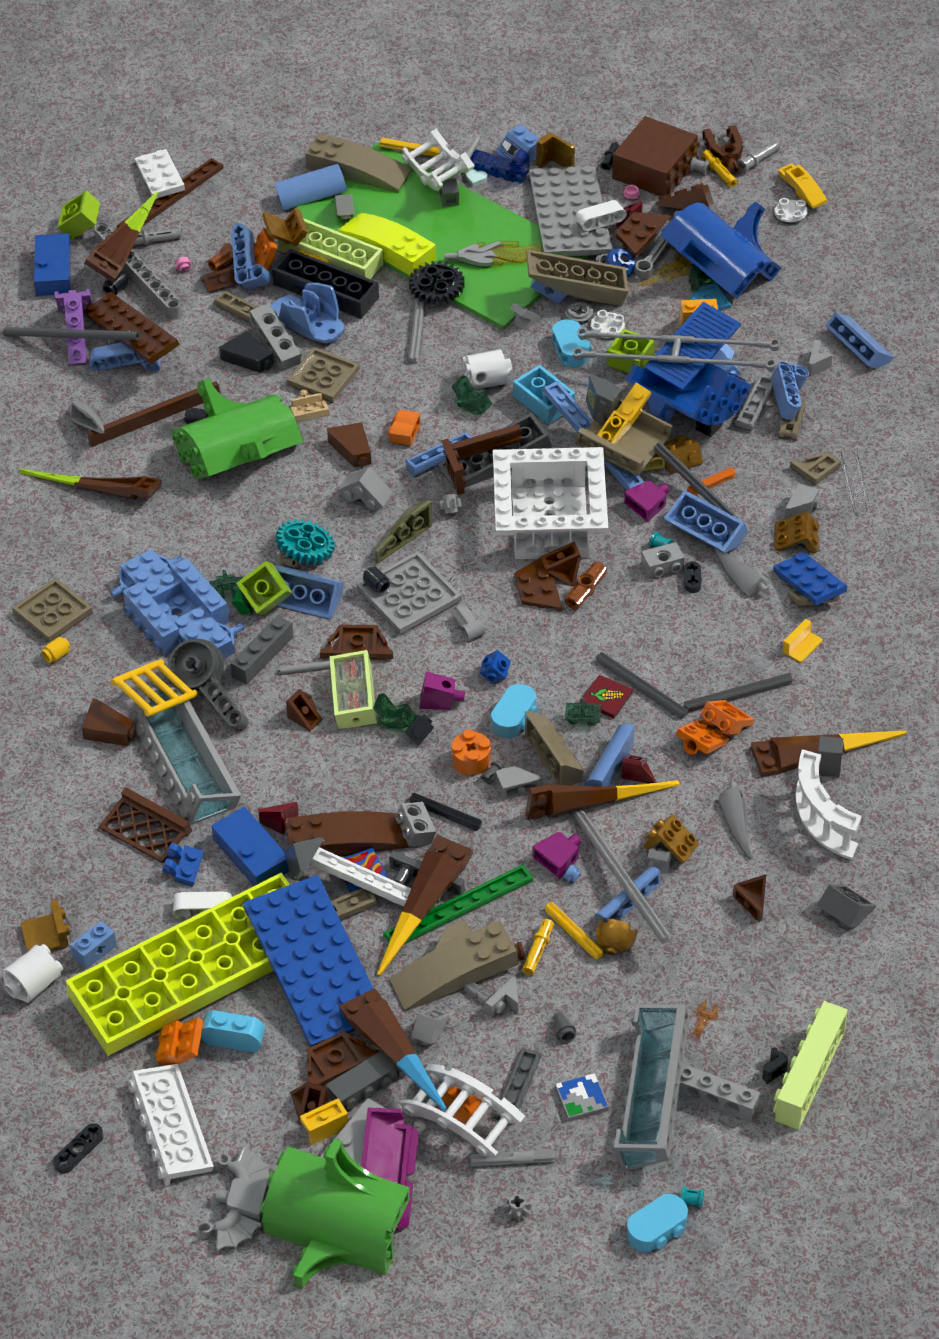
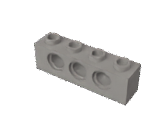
[250,303,302,371]
[678,1064,760,1122]

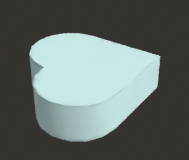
[466,169,487,187]

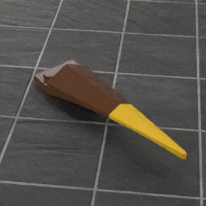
[750,731,907,777]
[525,780,680,820]
[377,835,473,976]

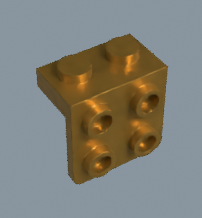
[536,132,575,168]
[262,208,308,247]
[664,435,703,473]
[774,511,820,553]
[643,814,699,863]
[21,900,71,952]

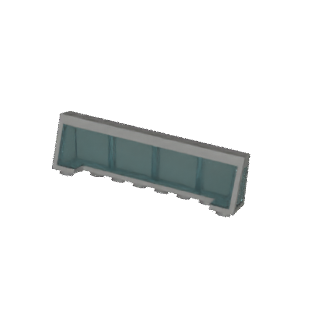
[129,687,241,825]
[612,1004,689,1171]

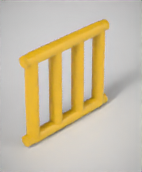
[110,659,198,717]

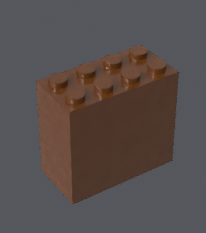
[612,116,699,197]

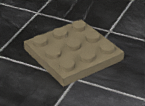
[287,347,360,402]
[12,578,93,642]

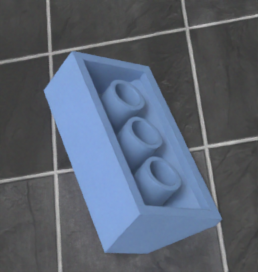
[664,490,748,553]
[274,565,345,619]

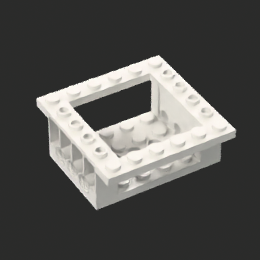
[493,447,608,559]

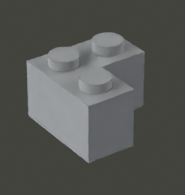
[338,466,393,511]

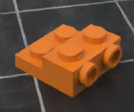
[700,700,755,736]
[155,1017,203,1066]

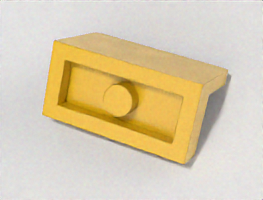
[782,619,823,663]
[300,1099,349,1145]

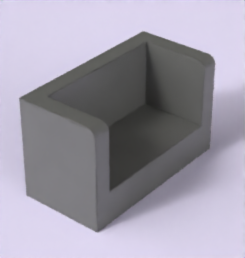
[818,736,844,777]

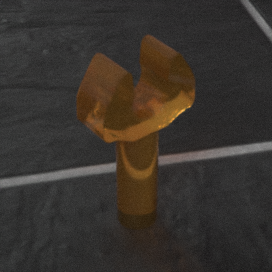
[693,1001,718,1037]

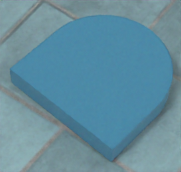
[691,283,731,311]

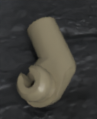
[280,552,298,568]

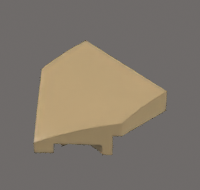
[291,389,330,422]

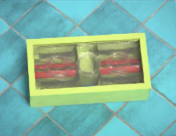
[330,650,377,729]

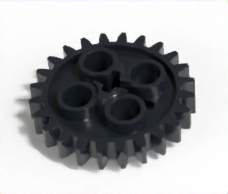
[409,261,465,305]

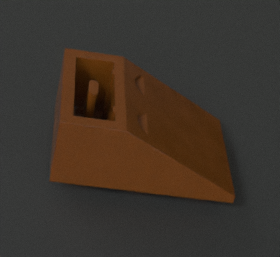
[655,183,714,210]

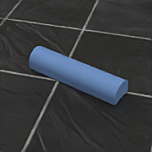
[405,432,472,477]
[594,866,661,923]

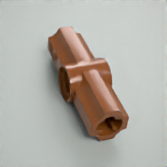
[207,242,255,272]
[565,561,607,610]

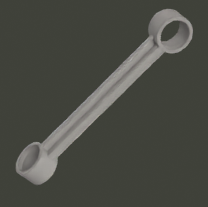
[635,209,682,279]

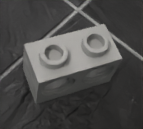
[396,802,436,847]

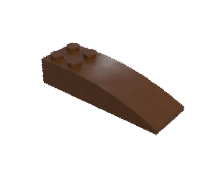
[285,811,409,857]

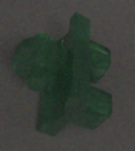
[209,569,243,599]
[565,699,601,726]

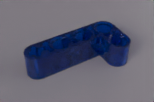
[470,149,529,184]

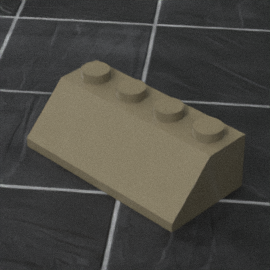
[525,711,584,786]

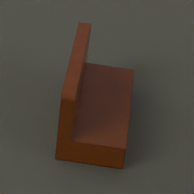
[200,266,237,292]

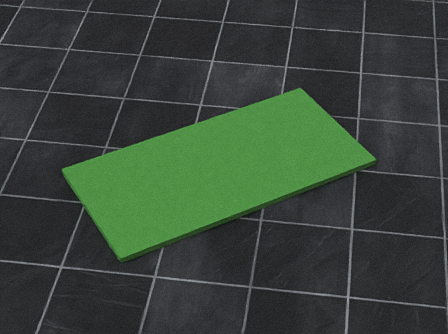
[297,142,588,330]

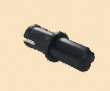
[600,142,620,170]

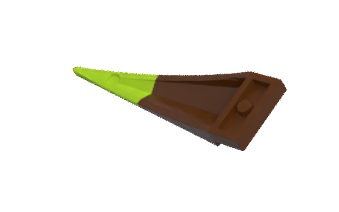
[84,192,158,282]
[19,469,162,500]

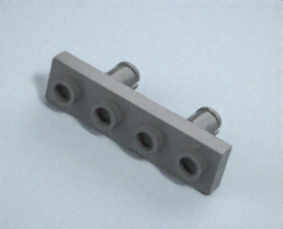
[389,851,465,903]

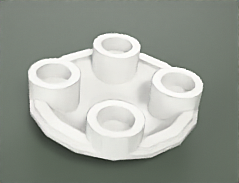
[774,198,807,222]
[590,310,625,339]

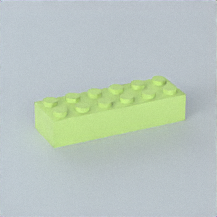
[278,218,383,279]
[773,1001,848,1130]

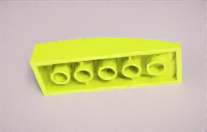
[338,213,436,275]

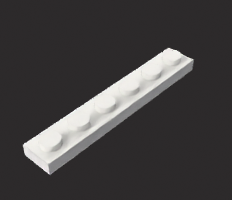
[310,848,411,906]

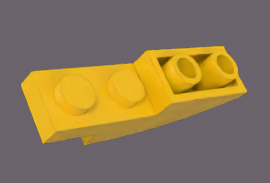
[778,163,827,209]
[597,383,652,444]

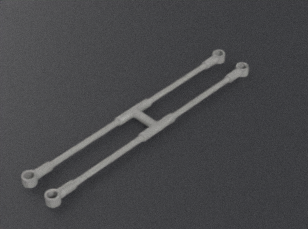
[573,327,781,372]

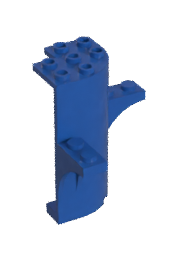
[660,201,782,299]
[625,364,751,425]

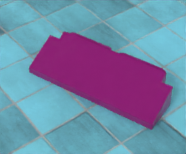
[361,1107,419,1231]

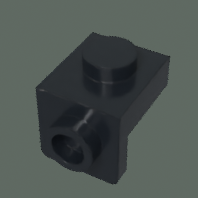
[404,714,434,745]

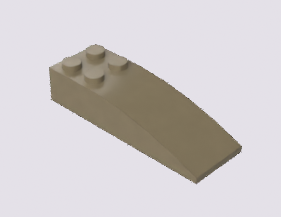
[305,133,411,192]
[526,249,629,306]
[389,920,519,1011]

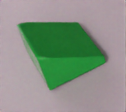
[232,588,252,615]

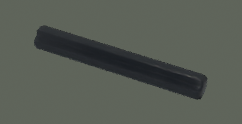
[410,792,482,831]

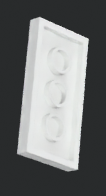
[135,149,185,199]

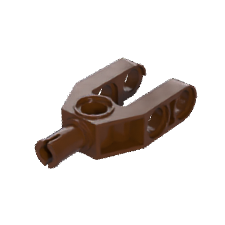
[702,125,743,175]

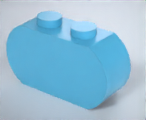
[552,319,592,367]
[491,684,538,738]
[201,1010,266,1053]
[627,1194,688,1252]

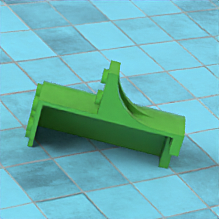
[171,378,303,479]
[260,1138,410,1289]

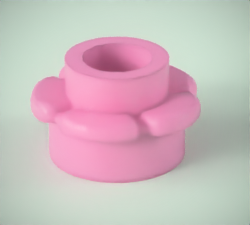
[624,185,640,200]
[175,257,192,272]

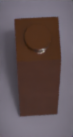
[327,422,372,467]
[82,698,136,746]

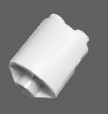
[462,349,512,391]
[2,944,63,1003]

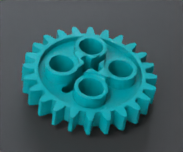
[275,519,335,565]

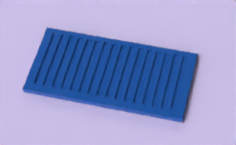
[644,302,741,391]

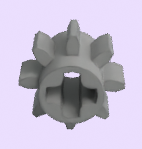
[439,494,462,514]
[504,1193,531,1222]

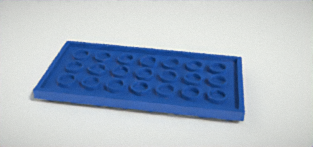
[242,875,374,1047]

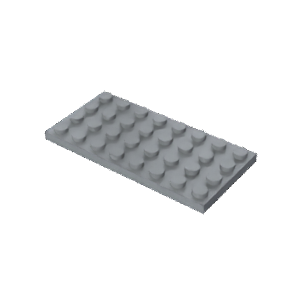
[529,166,612,256]

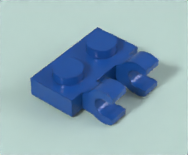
[162,843,204,886]

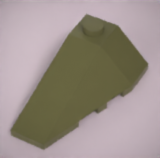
[375,500,432,564]

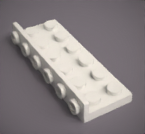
[129,1064,214,1186]

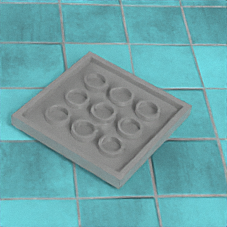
[357,551,462,634]

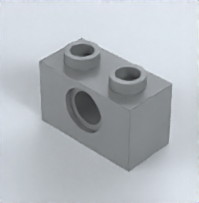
[641,542,684,578]

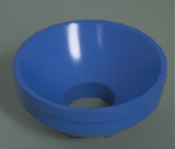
[605,248,636,277]

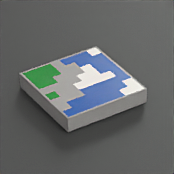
[555,1072,609,1121]

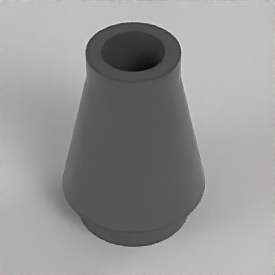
[552,1012,576,1043]

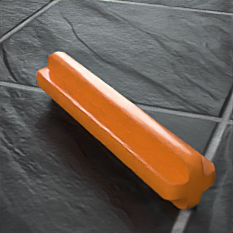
[687,467,736,495]

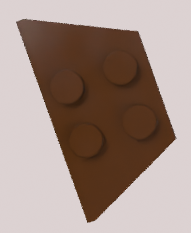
[615,212,671,258]
[514,557,562,611]
[320,624,394,659]
[307,1031,380,1086]

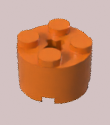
[451,729,491,776]

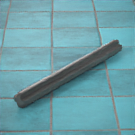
[654,442,734,516]
[596,652,688,719]
[684,673,793,712]

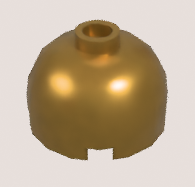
[596,919,638,955]

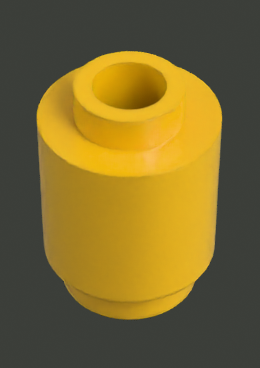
[41,637,70,663]

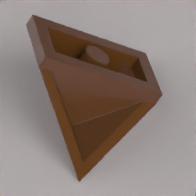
[541,541,581,586]
[286,689,323,731]
[733,874,767,922]
[290,1082,329,1125]

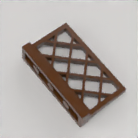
[99,787,192,863]

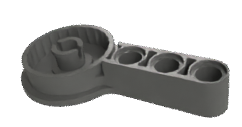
[168,639,249,731]

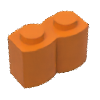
[387,409,421,446]

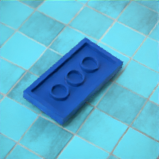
[773,552,847,606]

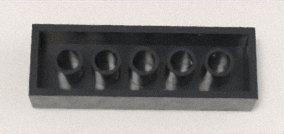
[272,249,379,319]

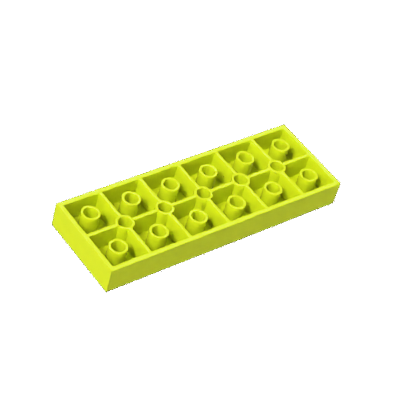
[66,873,290,1056]

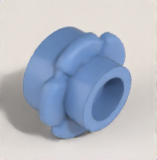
[563,865,581,883]

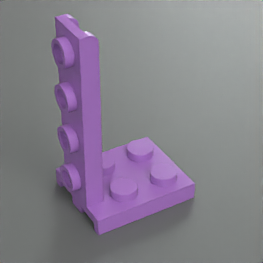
[55,289,93,365]

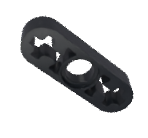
[54,1123,104,1174]

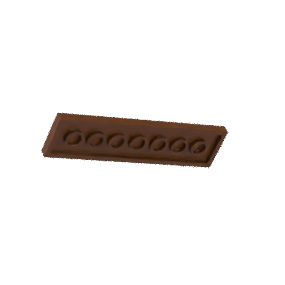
[83,292,180,365]

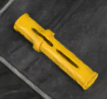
[701,150,738,188]
[522,919,554,975]

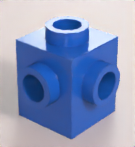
[479,650,511,684]

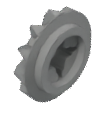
[565,302,593,324]

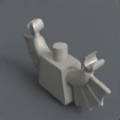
[198,1145,270,1251]

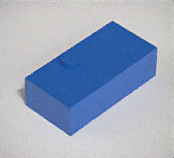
[34,233,71,296]
[211,806,290,886]

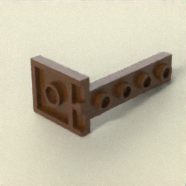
[442,424,522,495]

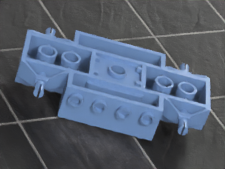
[110,549,244,670]

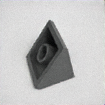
[285,837,324,880]

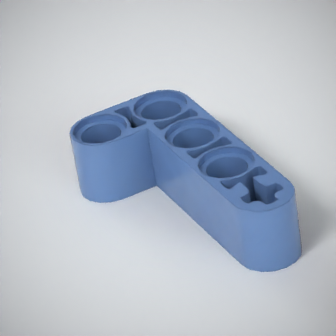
[231,223,272,290]
[89,342,162,372]
[771,362,809,420]

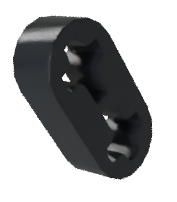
[684,561,702,593]

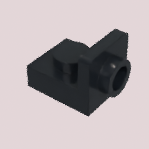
[762,1047,788,1084]

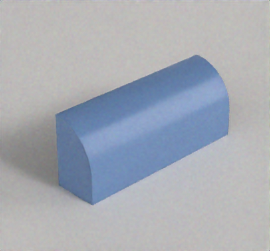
[274,164,347,211]
[825,312,894,369]
[584,724,635,786]

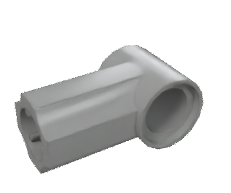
[452,605,485,641]

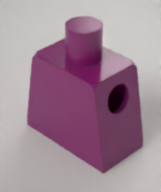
[624,481,669,522]
[419,672,465,710]
[533,832,582,879]

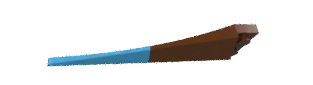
[339,988,446,1112]

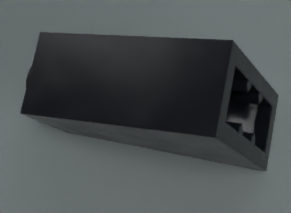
[219,331,274,373]

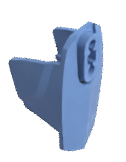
[271,283,345,343]

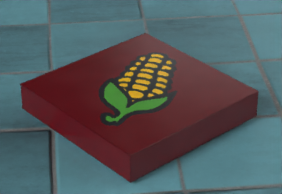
[580,675,633,719]

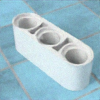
[575,200,626,231]
[173,891,232,919]

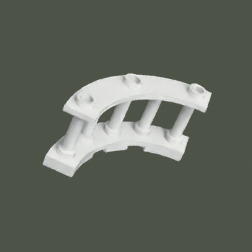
[402,129,475,191]
[796,749,862,860]
[399,1064,525,1156]

